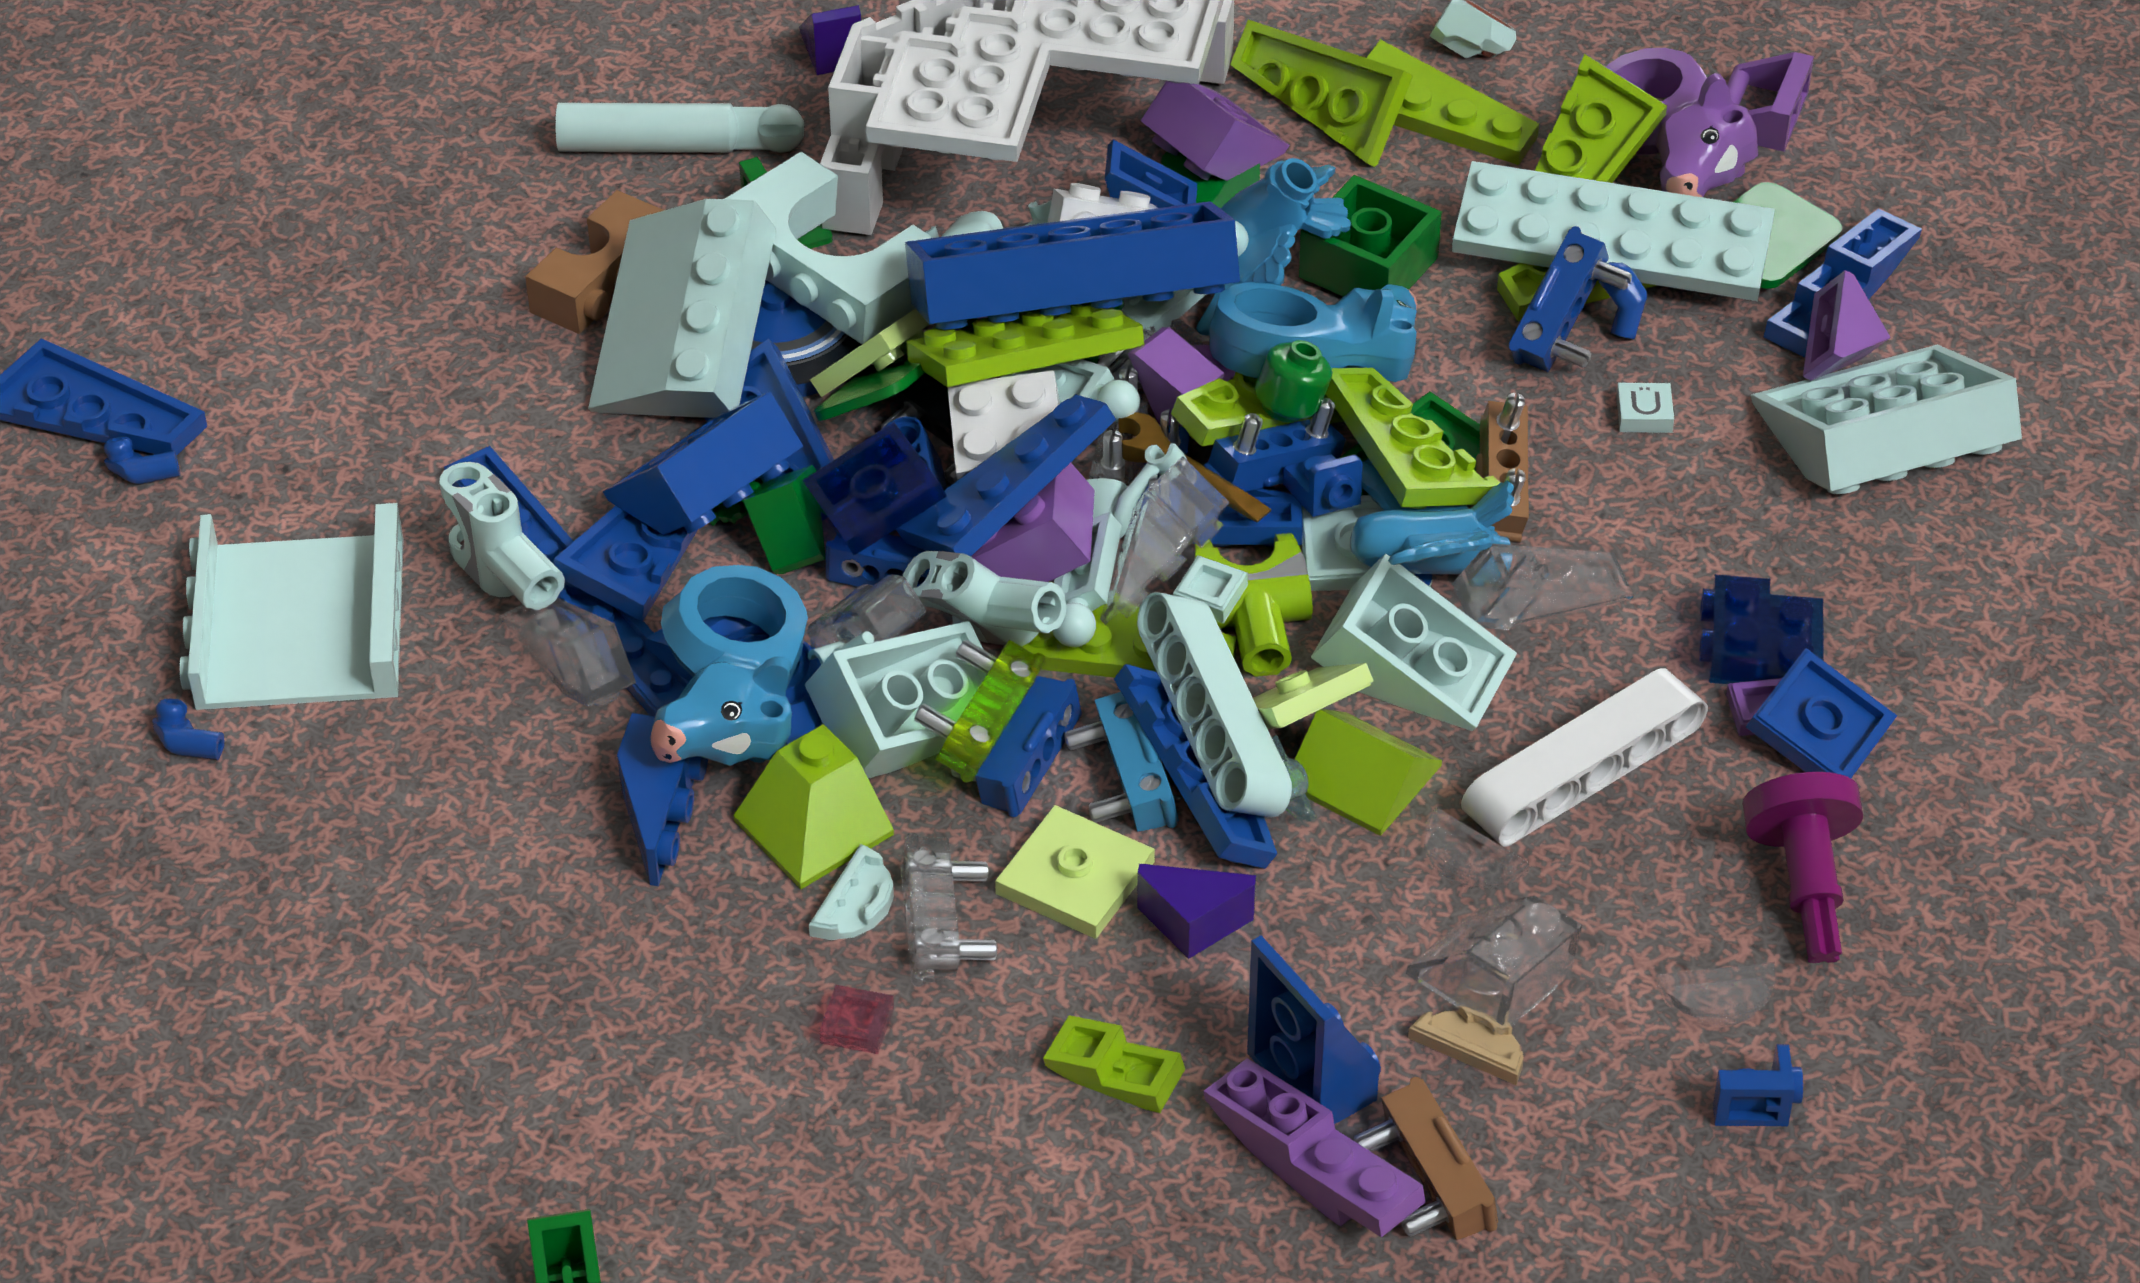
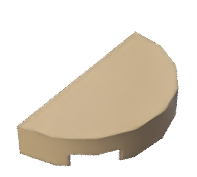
[1408,1005,1524,1085]

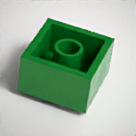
[1299,175,1442,296]

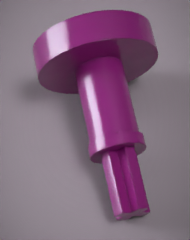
[1742,772,1863,963]

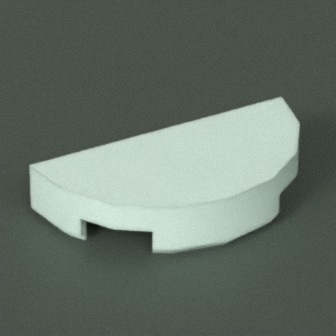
[809,844,894,940]

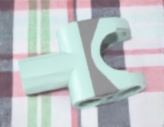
[439,462,565,610]
[901,551,1067,647]

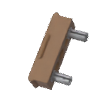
[1476,393,1529,542]
[1354,1077,1498,1240]

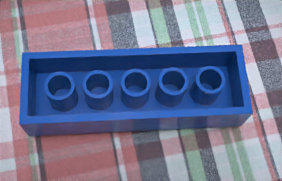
[905,201,1240,330]

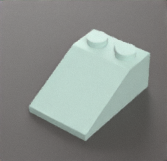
[1311,553,1517,731]
[805,621,1015,778]

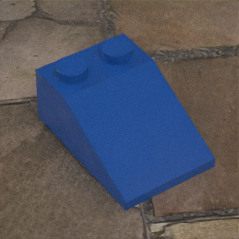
[1247,935,1381,1124]

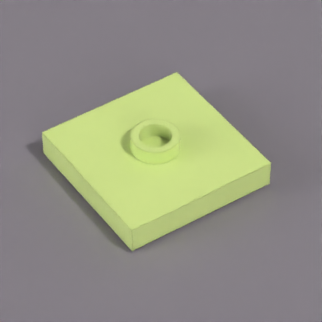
[1253,663,1373,729]
[995,805,1155,939]

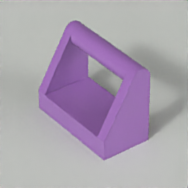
[1727,52,1814,152]

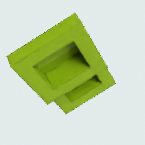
[1043,1015,1185,1113]

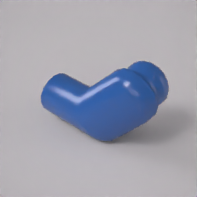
[1599,262,1647,339]
[104,436,180,484]
[152,699,225,760]

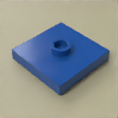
[1746,648,1897,778]

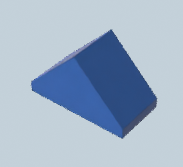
[1105,139,1198,208]

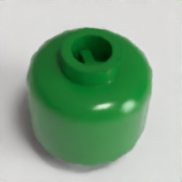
[1254,340,1333,423]

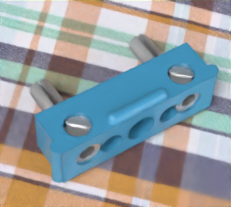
[1064,692,1179,832]

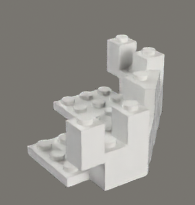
[820,0,1234,235]

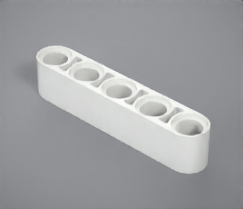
[1461,668,1708,847]

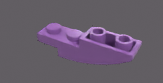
[1204,1058,1426,1237]

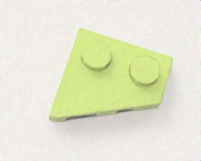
[810,308,929,397]

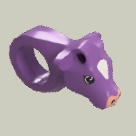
[1606,48,1758,197]

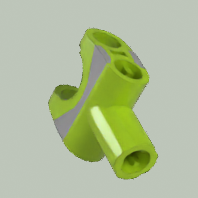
[1195,533,1313,677]

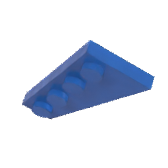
[0,338,207,455]
[703,339,854,521]
[895,394,1116,556]
[554,505,698,622]
[1114,664,1278,869]

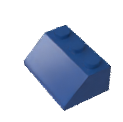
[603,391,803,535]

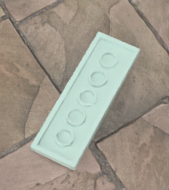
[1452,161,1775,301]

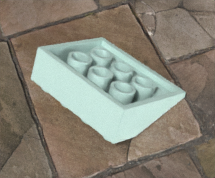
[588,199,776,418]
[1751,344,2022,494]

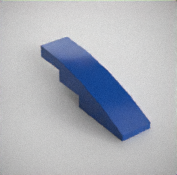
[1763,208,1922,358]

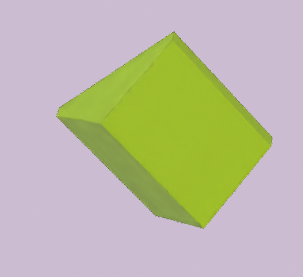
[1289,709,1442,836]

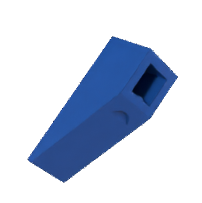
[617,713,708,886]

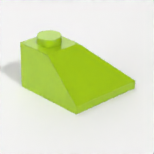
[733,724,894,889]

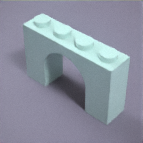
[725,152,933,344]

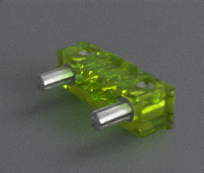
[914,639,1046,782]

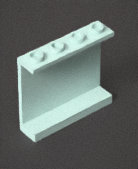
[180,503,403,710]

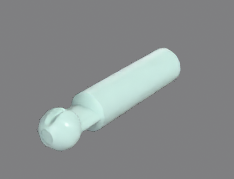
[556,103,804,153]

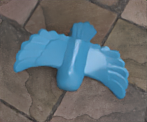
[1196,158,1351,337]
[1350,458,1514,582]

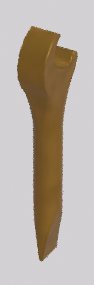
[1118,412,1271,522]

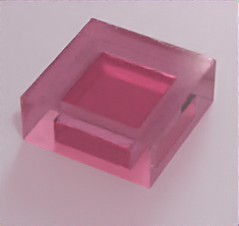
[819,985,894,1054]

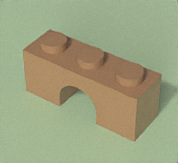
[525,190,664,334]

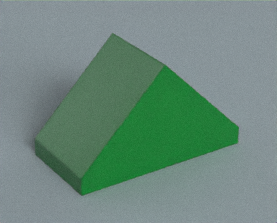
[743,465,826,574]
[527,1209,601,1283]

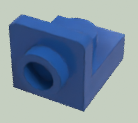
[1283,454,1363,517]
[1713,1044,1803,1126]

